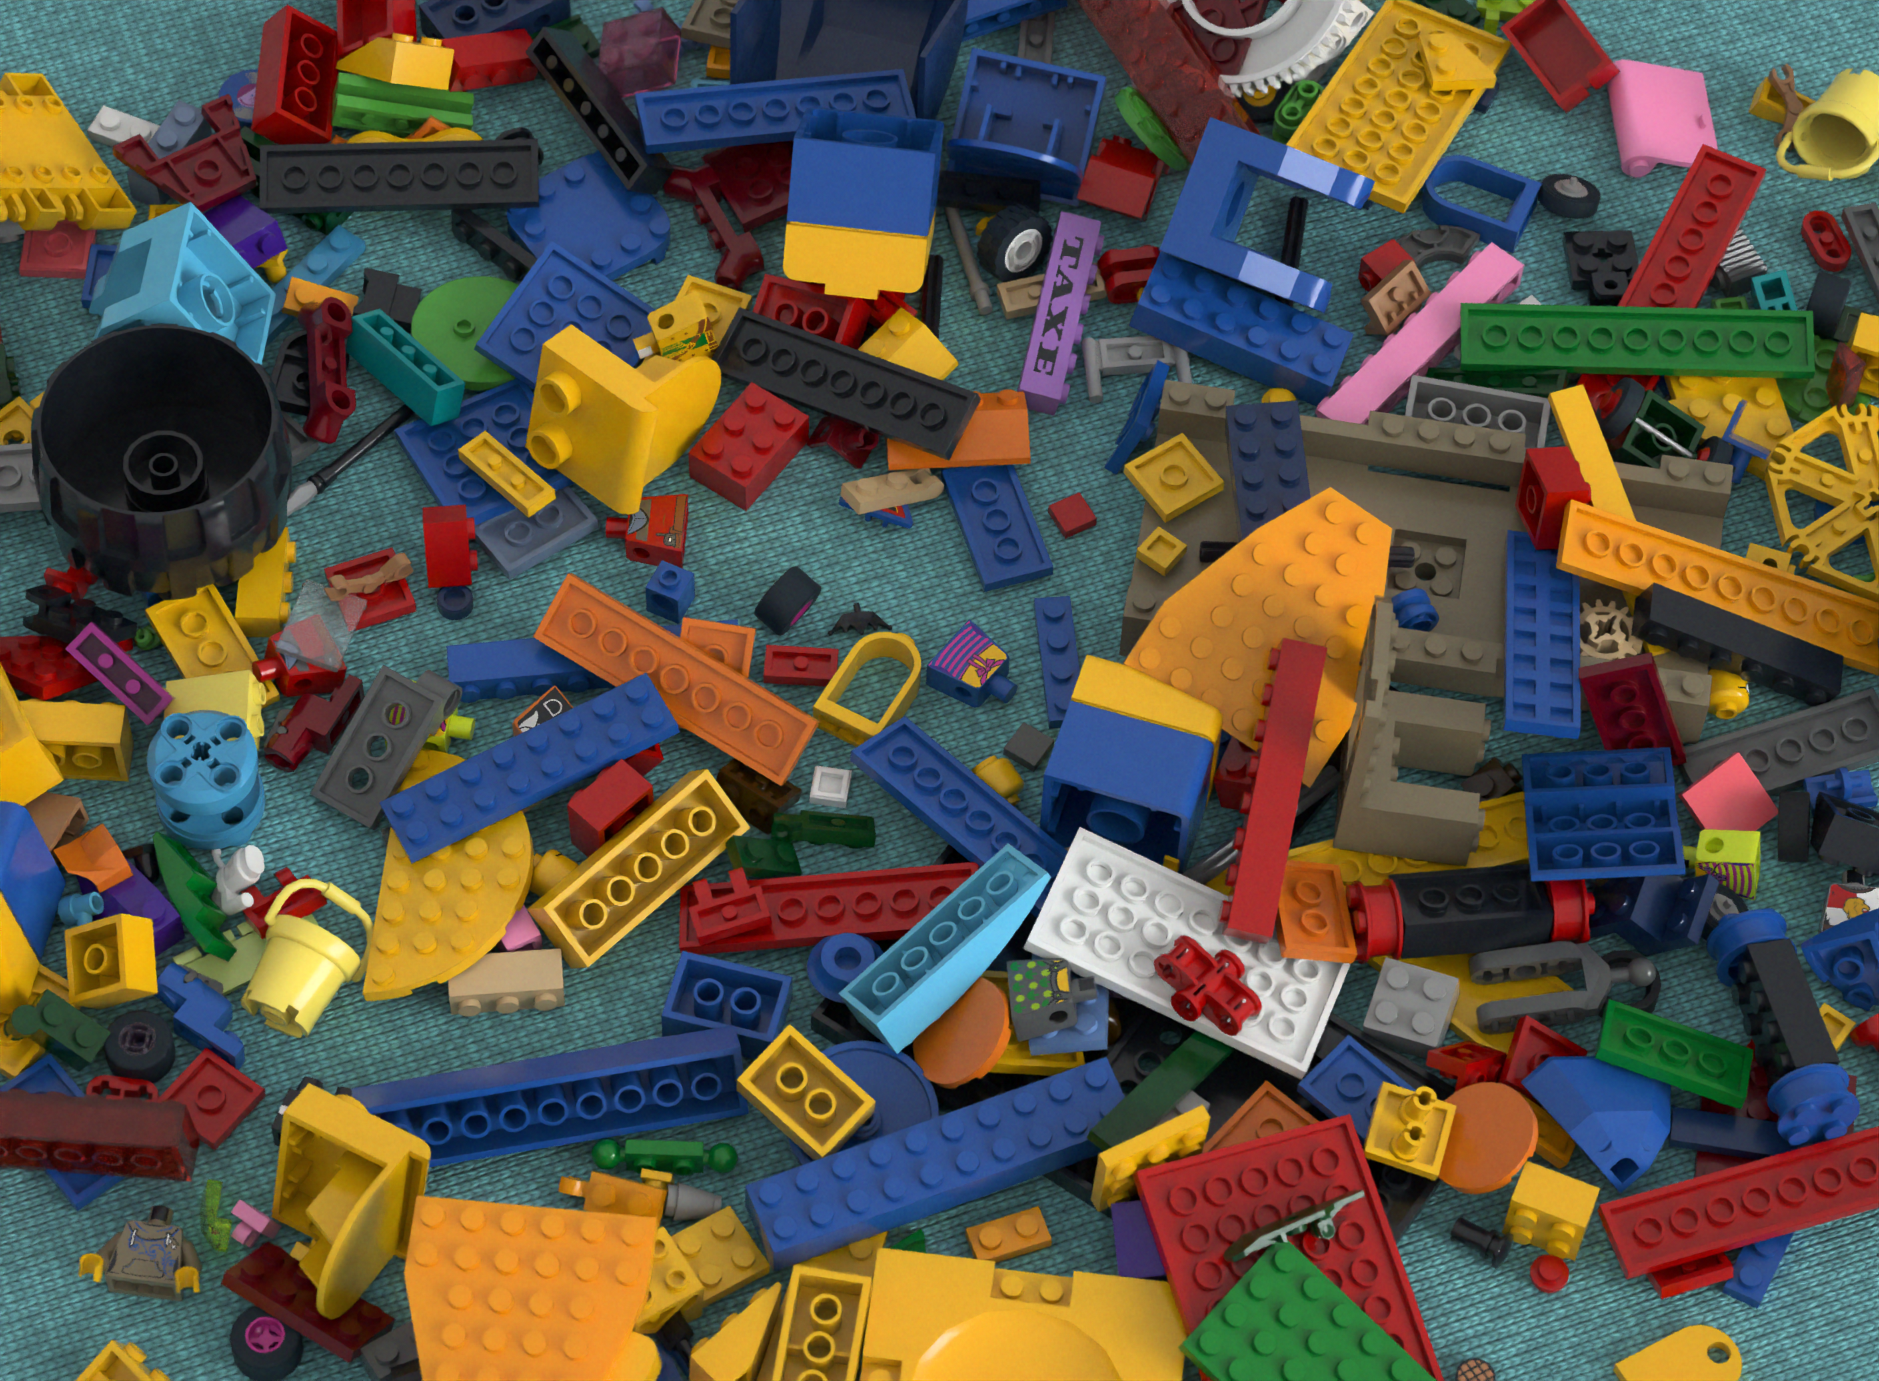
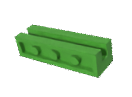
[331,72,474,137]

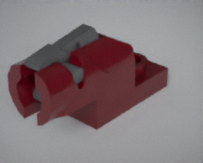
[263,674,365,772]

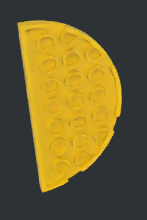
[363,749,534,1001]

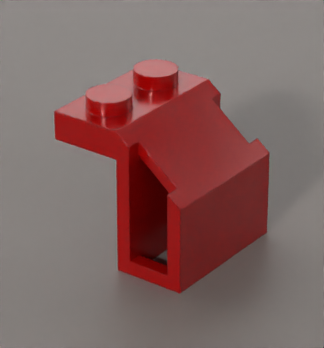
[1077,135,1170,223]

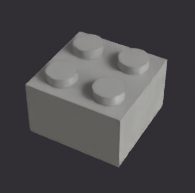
[1363,957,1460,1059]

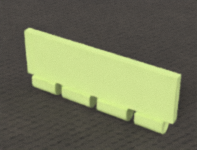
[172,914,319,996]

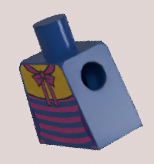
[926,620,1018,708]

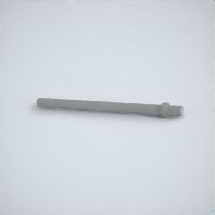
[940,161,993,315]

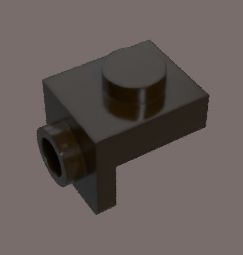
[1460,757,1524,802]

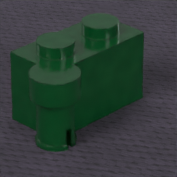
[3,989,111,1072]

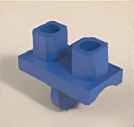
[1803,767,1878,817]

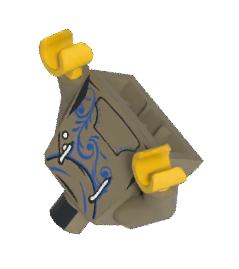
[78,1205,202,1302]

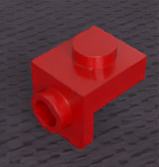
[44,565,99,600]

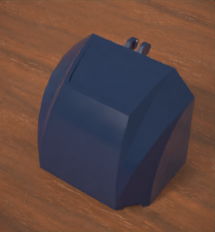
[730,0,968,120]

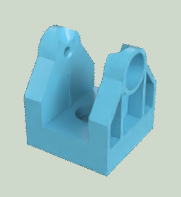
[89,202,276,365]

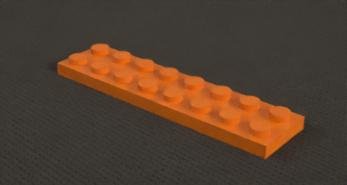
[533,573,820,786]

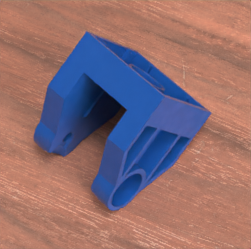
[1159,117,1375,313]

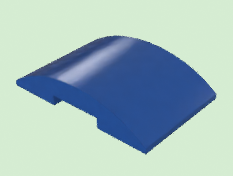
[1522,747,1685,882]

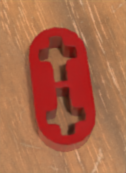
[86,1075,159,1119]

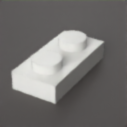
[88,105,160,147]

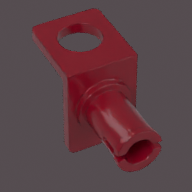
[806,416,879,469]

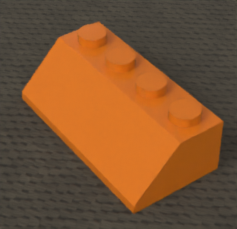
[884,389,1031,470]

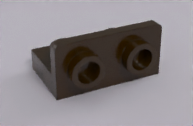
[716,759,802,835]

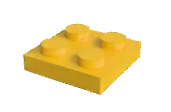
[1124,433,1224,523]

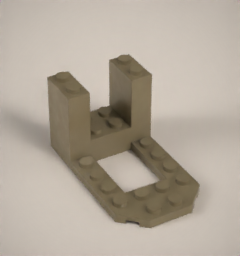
[1333,595,1491,866]

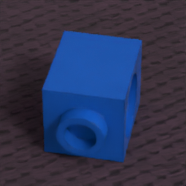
[645,560,695,624]

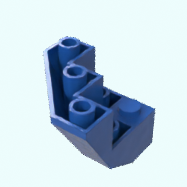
[1521,1056,1671,1194]

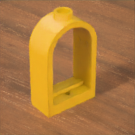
[813,632,921,747]

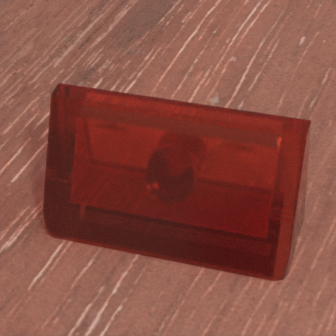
[1825,342,1866,412]

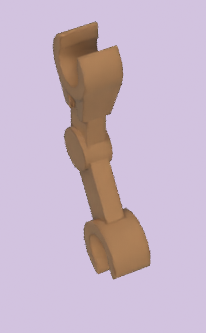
[1768,64,1803,152]
[324,553,414,602]

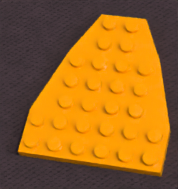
[1123,487,1392,788]
[404,1196,658,1381]

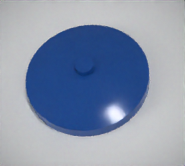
[786,1041,939,1166]

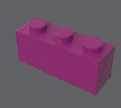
[65,622,175,726]

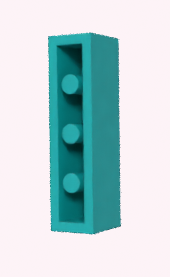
[346,309,465,426]

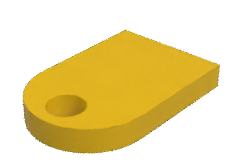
[1613,1325,1742,1381]

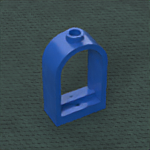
[1420,155,1542,253]

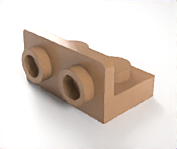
[1360,260,1432,336]

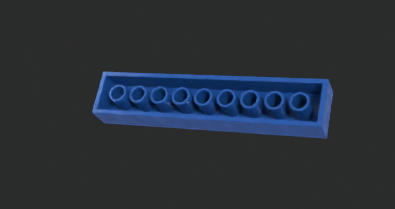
[351,1025,749,1167]
[745,1057,1125,1272]

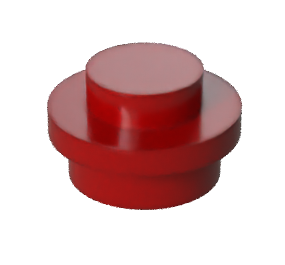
[1529,1255,1569,1293]

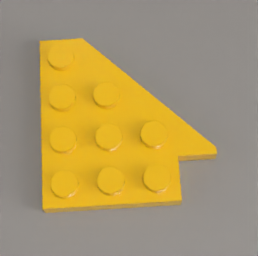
[1664,375,1794,481]

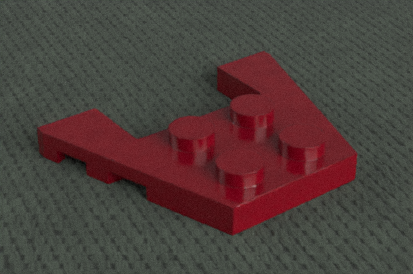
[113,94,256,213]

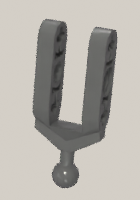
[1468,941,1656,1034]

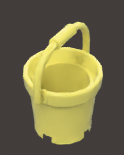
[1776,68,1879,181]
[240,879,374,1038]

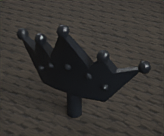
[827,603,893,636]

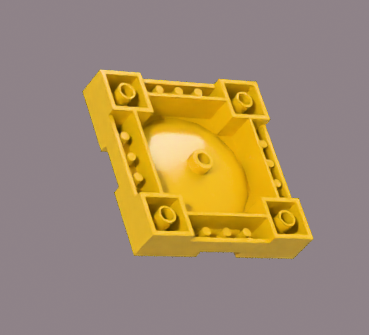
[860,1247,1187,1381]

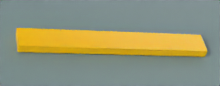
[1547,384,1671,656]

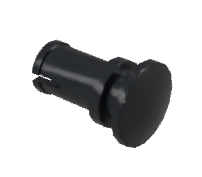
[1450,1216,1513,1269]

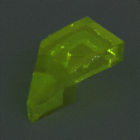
[200,1179,232,1253]

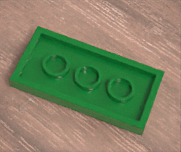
[1595,999,1753,1109]

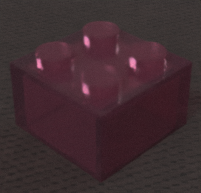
[598,7,681,98]

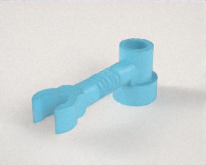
[58,892,104,926]

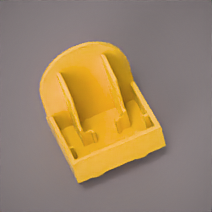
[525,324,721,515]
[271,1083,431,1319]

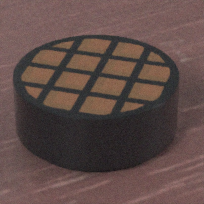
[1455,1358,1496,1381]

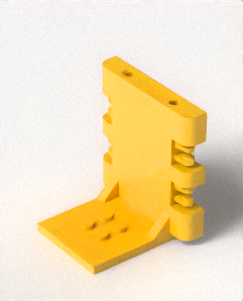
[0,73,137,231]

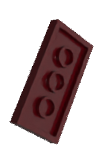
[1578,652,1687,766]
[221,1241,396,1363]

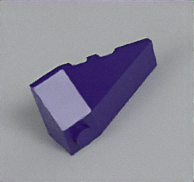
[75,857,185,958]

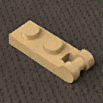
[840,468,944,515]

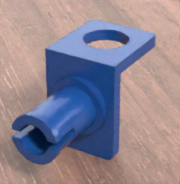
[1722,399,1771,484]

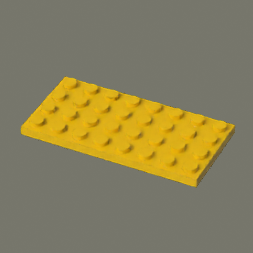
[1286,0,1512,214]

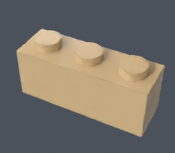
[448,948,565,1017]

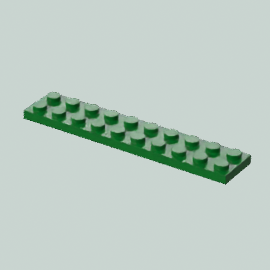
[1460,303,1815,379]

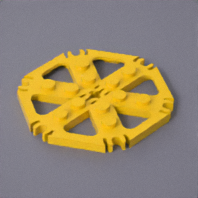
[1764,403,1879,603]

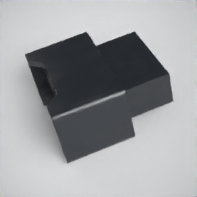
[352,268,422,333]

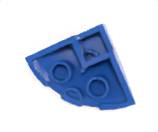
[1801,908,1879,1011]

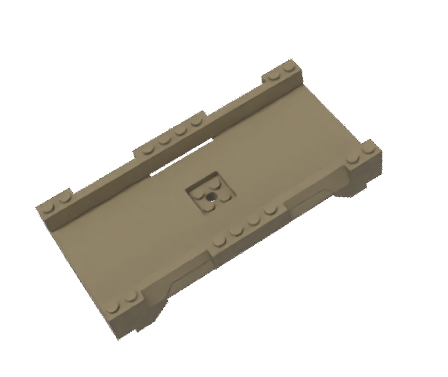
[1119,380,1733,744]

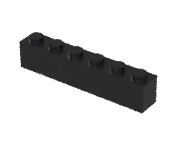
[526,27,675,195]
[1631,583,1844,706]

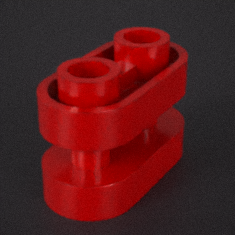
[1097,245,1161,304]

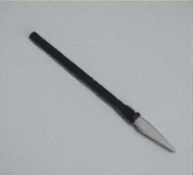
[287,404,415,516]

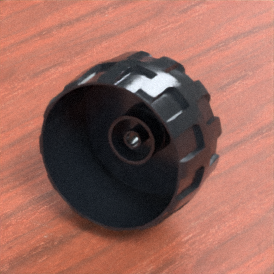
[31,323,292,600]

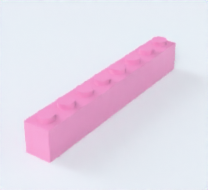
[1315,242,1524,425]

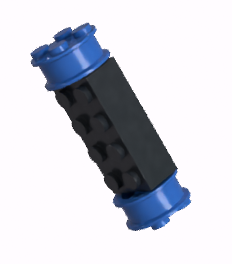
[1706,908,1860,1145]

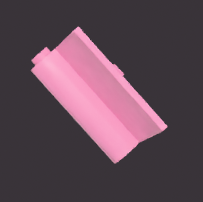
[1606,60,1718,178]

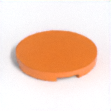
[913,977,1012,1089]
[1438,1082,1538,1194]

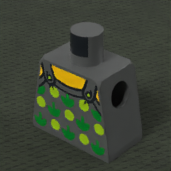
[1007,959,1098,1042]

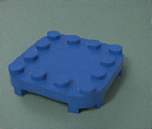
[506,150,671,280]

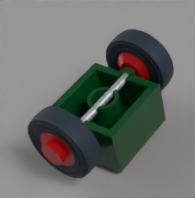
[1595,377,1733,469]

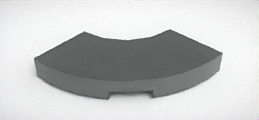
[1396,225,1480,269]

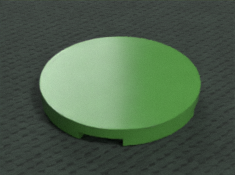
[1114,86,1193,172]
[1775,335,1872,424]

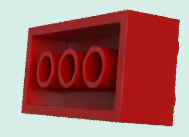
[251,4,340,145]

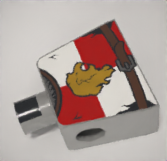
[1818,870,1879,934]

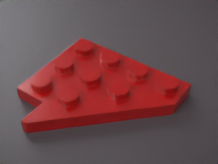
[0,635,133,701]

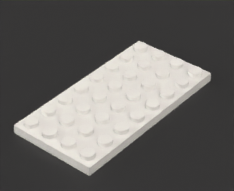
[1023,827,1351,1080]

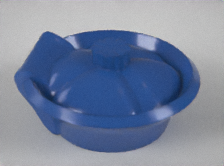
[807,933,884,1003]

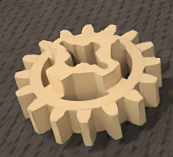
[1580,599,1643,660]

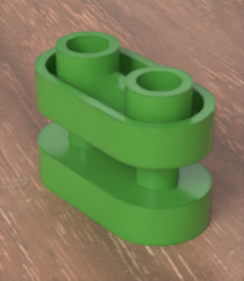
[1271,80,1324,145]

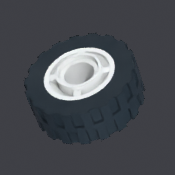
[977,204,1053,283]

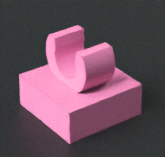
[231,1199,282,1248]

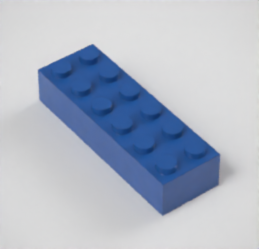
[1129,251,1354,407]

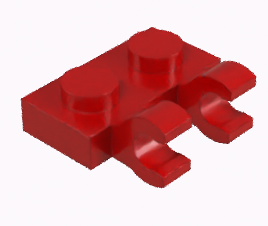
[240,867,328,939]
[688,867,772,945]

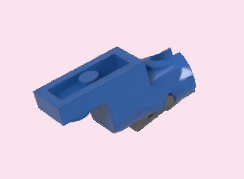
[153,962,245,1070]

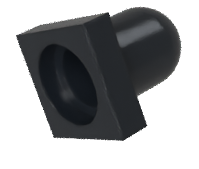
[122,844,160,884]

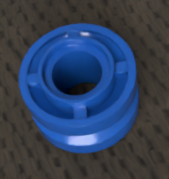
[1391,588,1439,632]

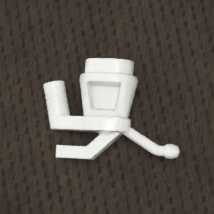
[211,845,265,916]

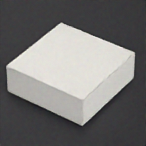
[810,765,852,808]

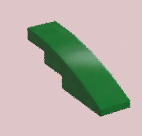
[152,831,237,962]

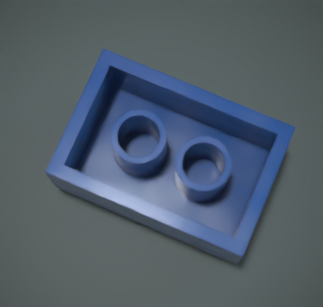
[661,951,793,1060]

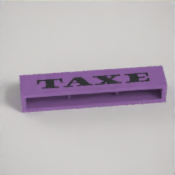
[1017,211,1105,416]

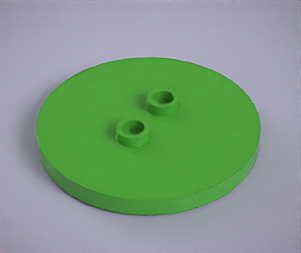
[411,276,519,390]

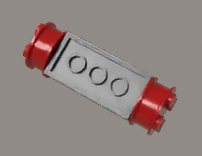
[1345,864,1595,964]

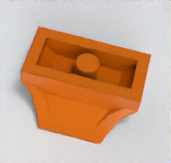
[53,824,133,893]

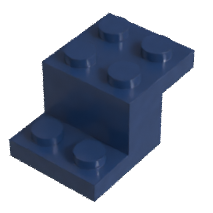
[1589,874,1719,956]

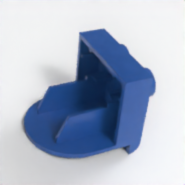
[946,47,1107,207]

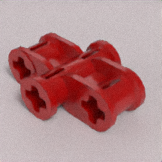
[1154,935,1262,1036]

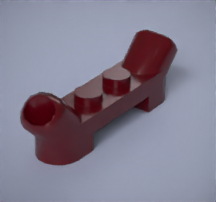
[662,163,765,292]
[298,297,356,444]

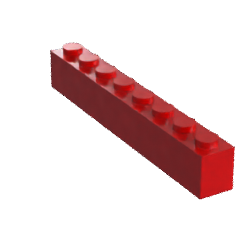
[1218,638,1327,944]

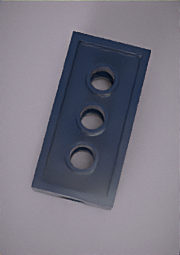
[419,0,571,40]

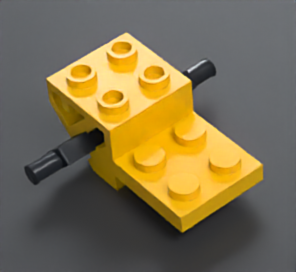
[633,1205,770,1368]

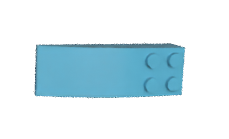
[838,843,1051,1054]

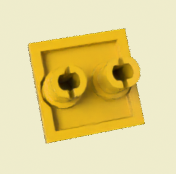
[1363,1081,1457,1181]

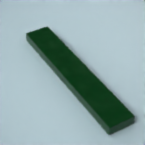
[1087,1030,1235,1151]

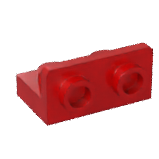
[1426,1040,1507,1092]

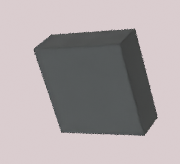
[1003,722,1054,772]

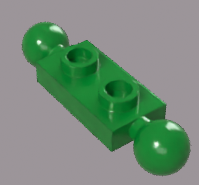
[591,1139,738,1176]

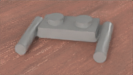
[1081,336,1193,403]

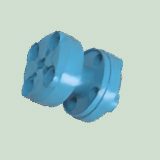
[147,710,266,850]

